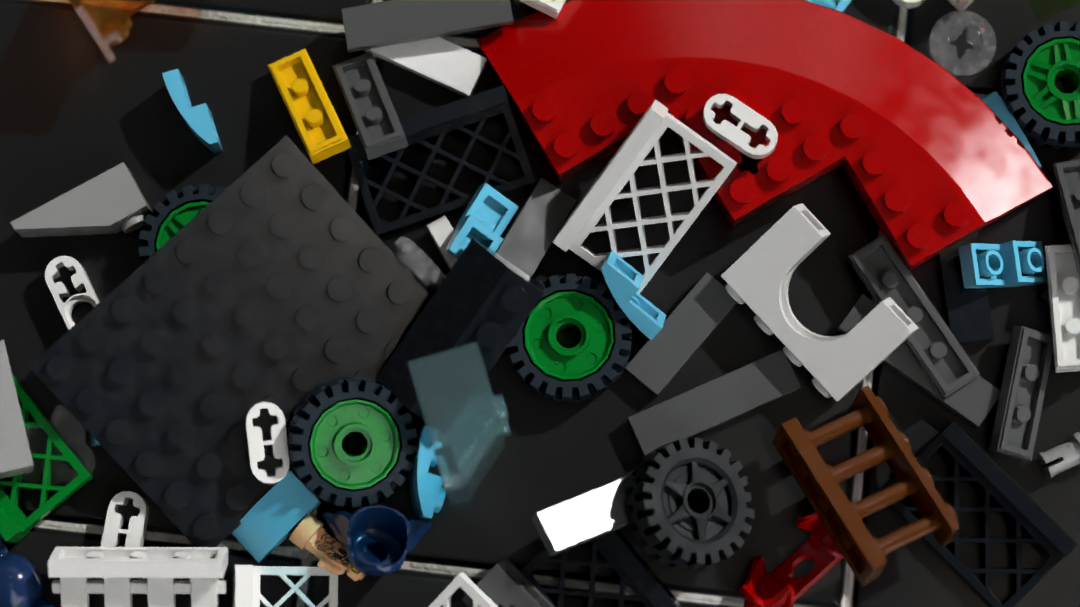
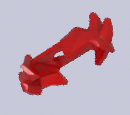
[739,514,845,607]

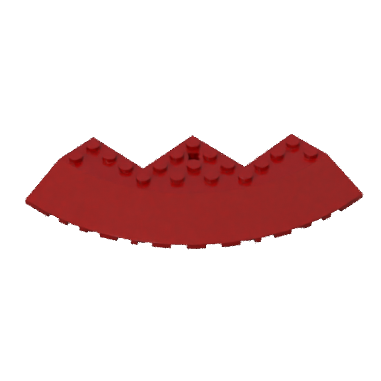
[476,0,1053,271]

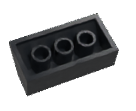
[376,238,544,434]

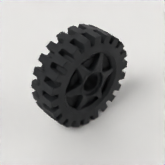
[625,438,755,570]

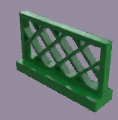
[0,374,93,543]

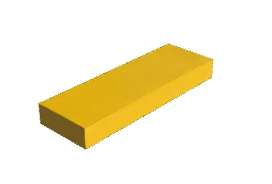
[267,49,352,164]

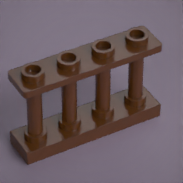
[772,386,959,586]

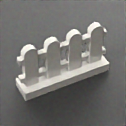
[47,546,228,607]

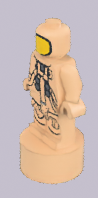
[289,513,366,582]

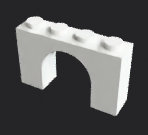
[721,203,919,402]

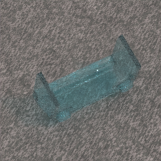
[408,342,511,506]

